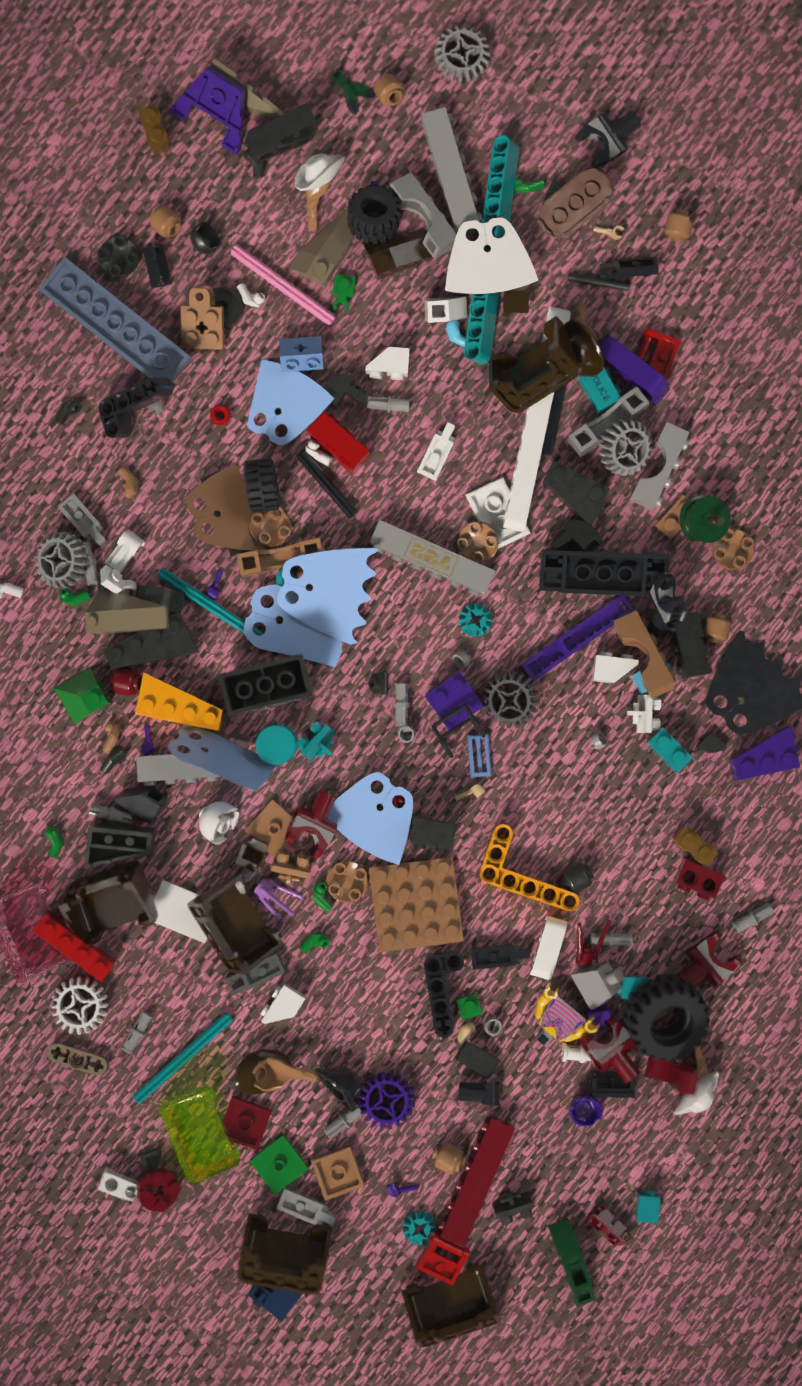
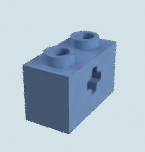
[279,336,324,372]

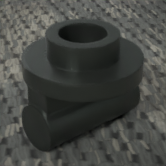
[368,673,388,694]

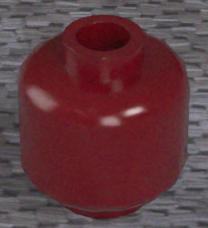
[110,668,143,696]

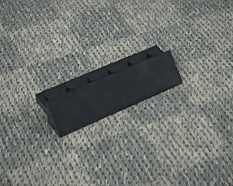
[539,549,669,596]

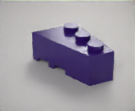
[729,726,800,781]

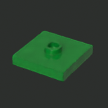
[249,1134,309,1195]

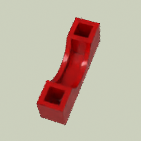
[33,910,116,982]

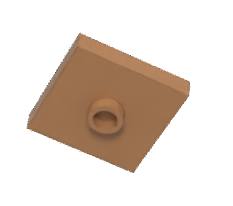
[245,799,292,858]
[311,1144,365,1201]

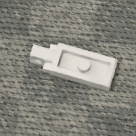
[417,422,455,481]

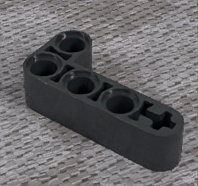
[99,377,174,438]
[424,951,464,1038]

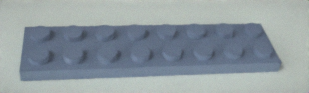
[38,257,192,382]

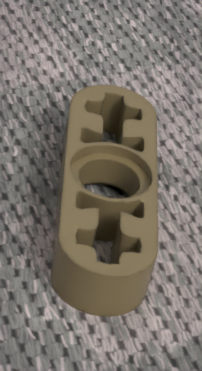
[47,1042,108,1075]

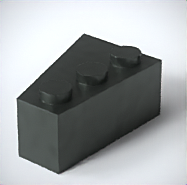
[669,611,713,679]

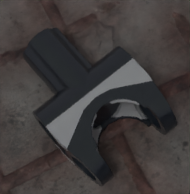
[575,111,641,168]
[648,574,687,637]

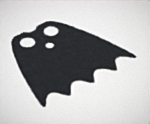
[706,631,802,734]

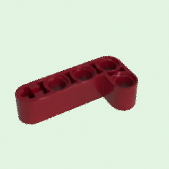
[645,1056,700,1096]

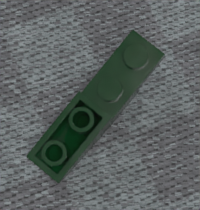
[548,1218,597,1308]

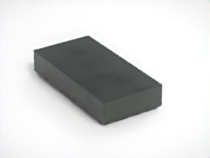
[454,1040,501,1079]

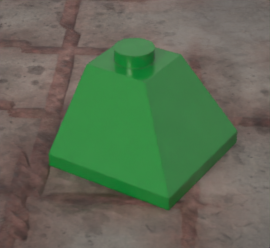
[54,667,111,725]

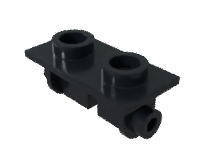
[143,242,172,289]

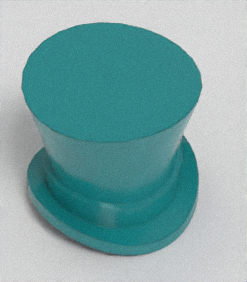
[256,724,298,765]

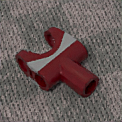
[284,790,337,859]
[677,930,742,987]
[580,1016,641,1084]

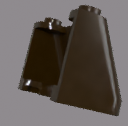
[489,316,579,413]
[57,860,158,944]
[187,874,284,975]
[237,1213,333,1295]
[401,1263,501,1348]

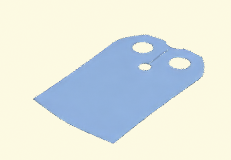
[243,585,342,667]
[168,727,275,791]

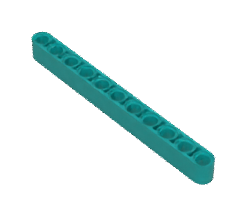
[464,135,519,365]

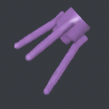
[254,879,303,920]

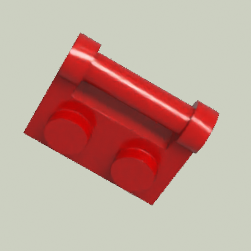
[637,328,681,379]
[415,1232,470,1286]

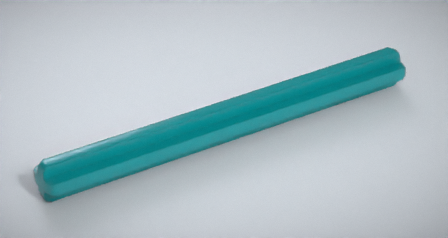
[157,568,264,636]
[133,1012,233,1104]

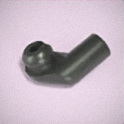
[243,149,264,178]
[54,400,82,425]

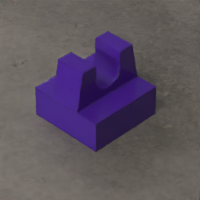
[585,1004,610,1031]

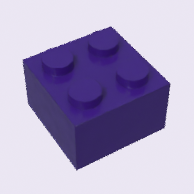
[425,672,484,731]

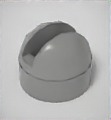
[147,401,165,416]
[452,650,471,669]
[398,725,416,743]
[589,731,607,749]
[484,1018,502,1036]

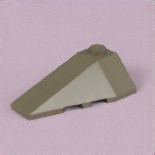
[210,58,285,120]
[289,208,356,289]
[85,591,169,635]

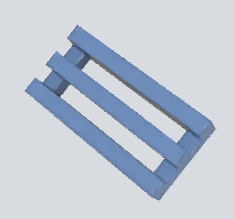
[467,734,492,777]

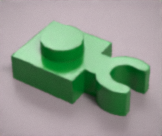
[332,274,356,313]

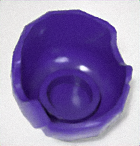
[569,1094,603,1126]

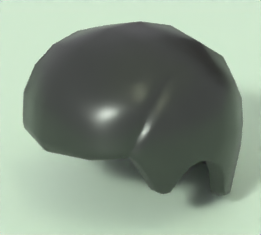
[190,221,221,255]

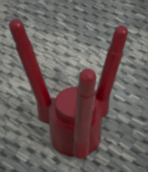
[575,920,611,966]

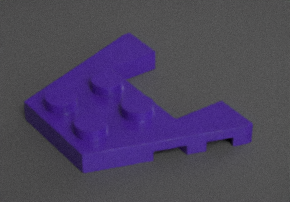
[169,67,245,155]

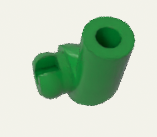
[514,178,545,193]
[59,588,91,607]
[45,826,64,858]
[313,881,334,913]
[299,933,330,954]

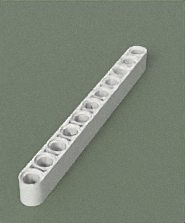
[503,306,571,532]

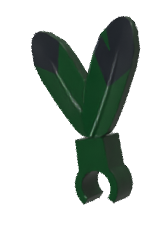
[330,68,375,115]

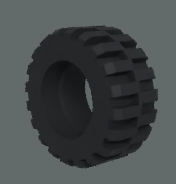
[624,975,710,1061]

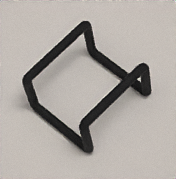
[432,705,485,758]

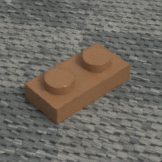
[655,495,689,540]

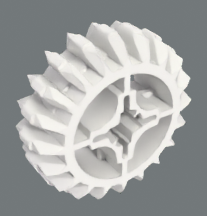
[50,976,109,1035]

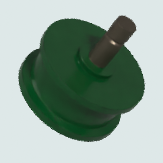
[679,495,731,543]

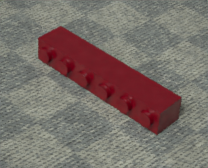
[438,1115,515,1247]

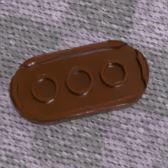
[538,168,613,238]

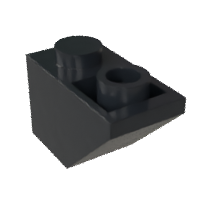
[115,786,168,824]

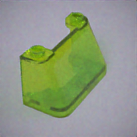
[156,1084,241,1186]

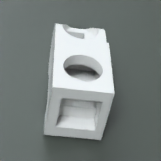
[98,1167,138,1201]

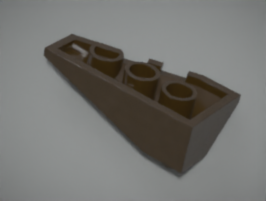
[362,232,452,281]

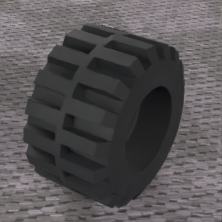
[347,185,401,244]
[244,457,280,513]

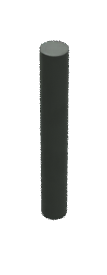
[567,272,631,291]

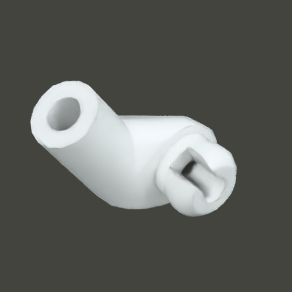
[236,283,265,307]
[305,440,333,466]
[0,583,23,599]

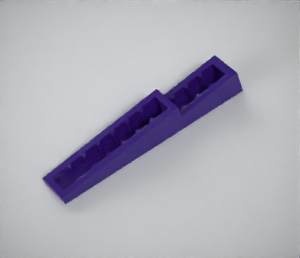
[518,595,635,684]

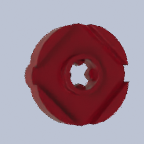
[136,1168,180,1213]

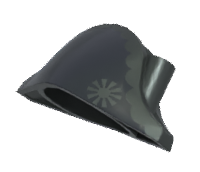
[314,1066,362,1112]

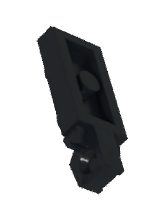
[599,256,659,280]
[471,944,530,970]

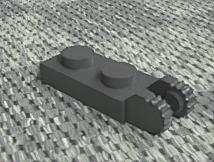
[225,952,286,995]

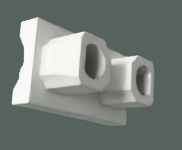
[627,694,661,733]

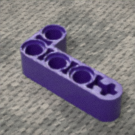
[599,334,670,406]

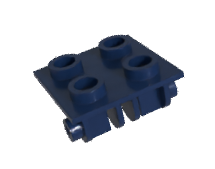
[248,1285,303,1322]

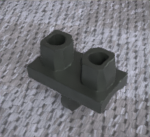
[492,1188,534,1225]

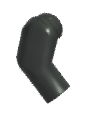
[100,746,127,774]

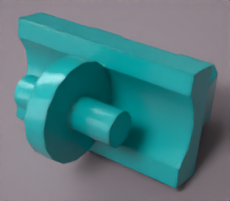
[297,721,336,761]

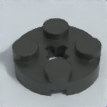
[213,286,243,330]

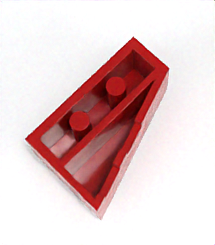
[306,412,370,476]

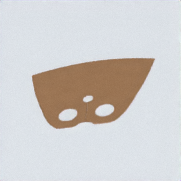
[186,464,264,551]

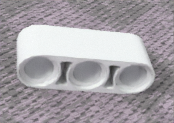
[530,915,568,980]

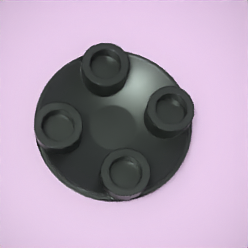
[97,235,139,278]

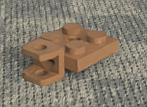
[181,285,225,350]

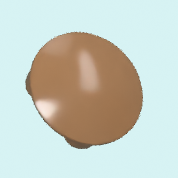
[249,507,291,547]
[457,521,498,564]
[712,528,754,570]
[326,860,368,903]

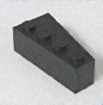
[102,613,199,670]

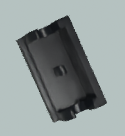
[590,1071,635,1098]

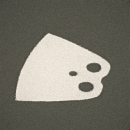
[445,218,538,294]

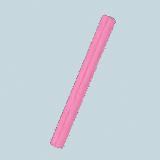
[231,244,335,325]

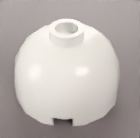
[199,801,239,845]

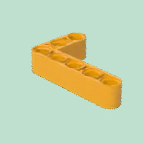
[479,824,580,911]

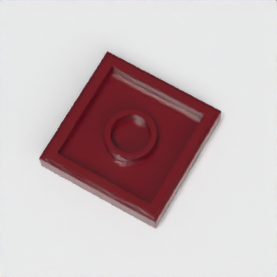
[218,1095,272,1151]

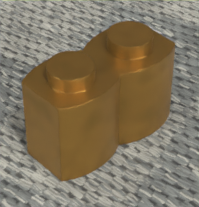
[139,104,170,155]
[672,826,718,865]

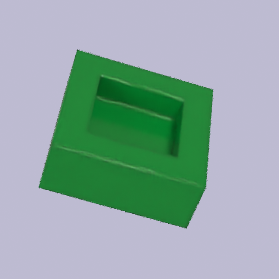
[456,993,483,1020]

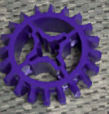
[358,1071,415,1130]

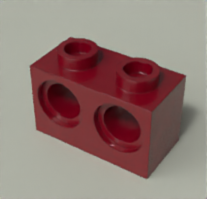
[674,858,725,901]

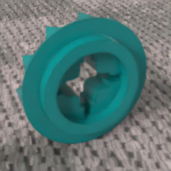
[459,603,492,637]
[403,1211,436,1246]

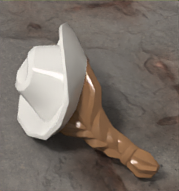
[295,154,345,232]
[674,1046,719,1115]

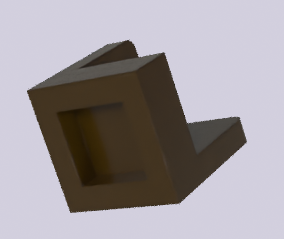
[503,291,529,316]
[235,835,269,872]

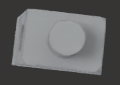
[571,962,624,1010]

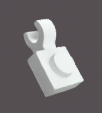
[101,565,136,595]

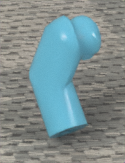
[446,320,466,347]

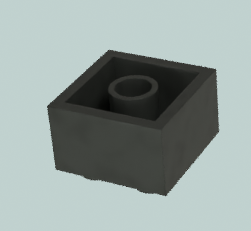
[410,816,456,853]

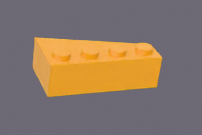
[135,673,225,731]

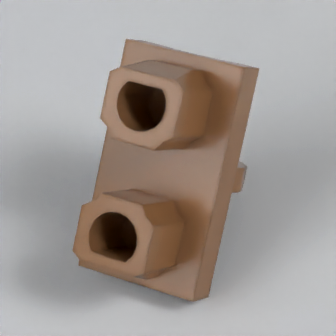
[271,850,311,887]

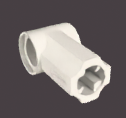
[105,529,145,573]

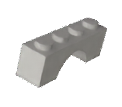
[388,173,457,259]
[568,386,649,458]
[629,422,690,511]

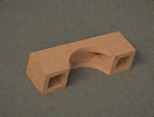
[236,538,323,577]
[614,610,676,699]

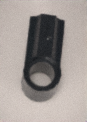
[458,1081,501,1106]

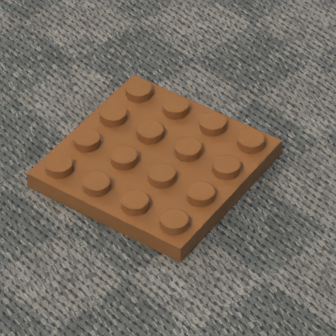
[369,857,464,953]

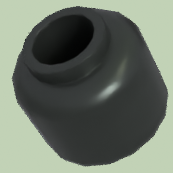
[561,862,594,893]

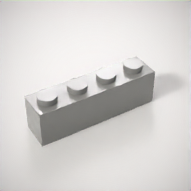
[136,754,220,786]

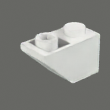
[424,296,467,323]
[366,347,410,380]
[592,652,639,683]
[261,983,306,1024]

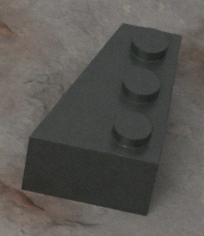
[245,103,318,164]
[543,461,610,526]
[85,822,155,868]

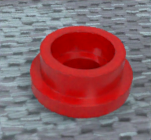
[210,405,231,426]

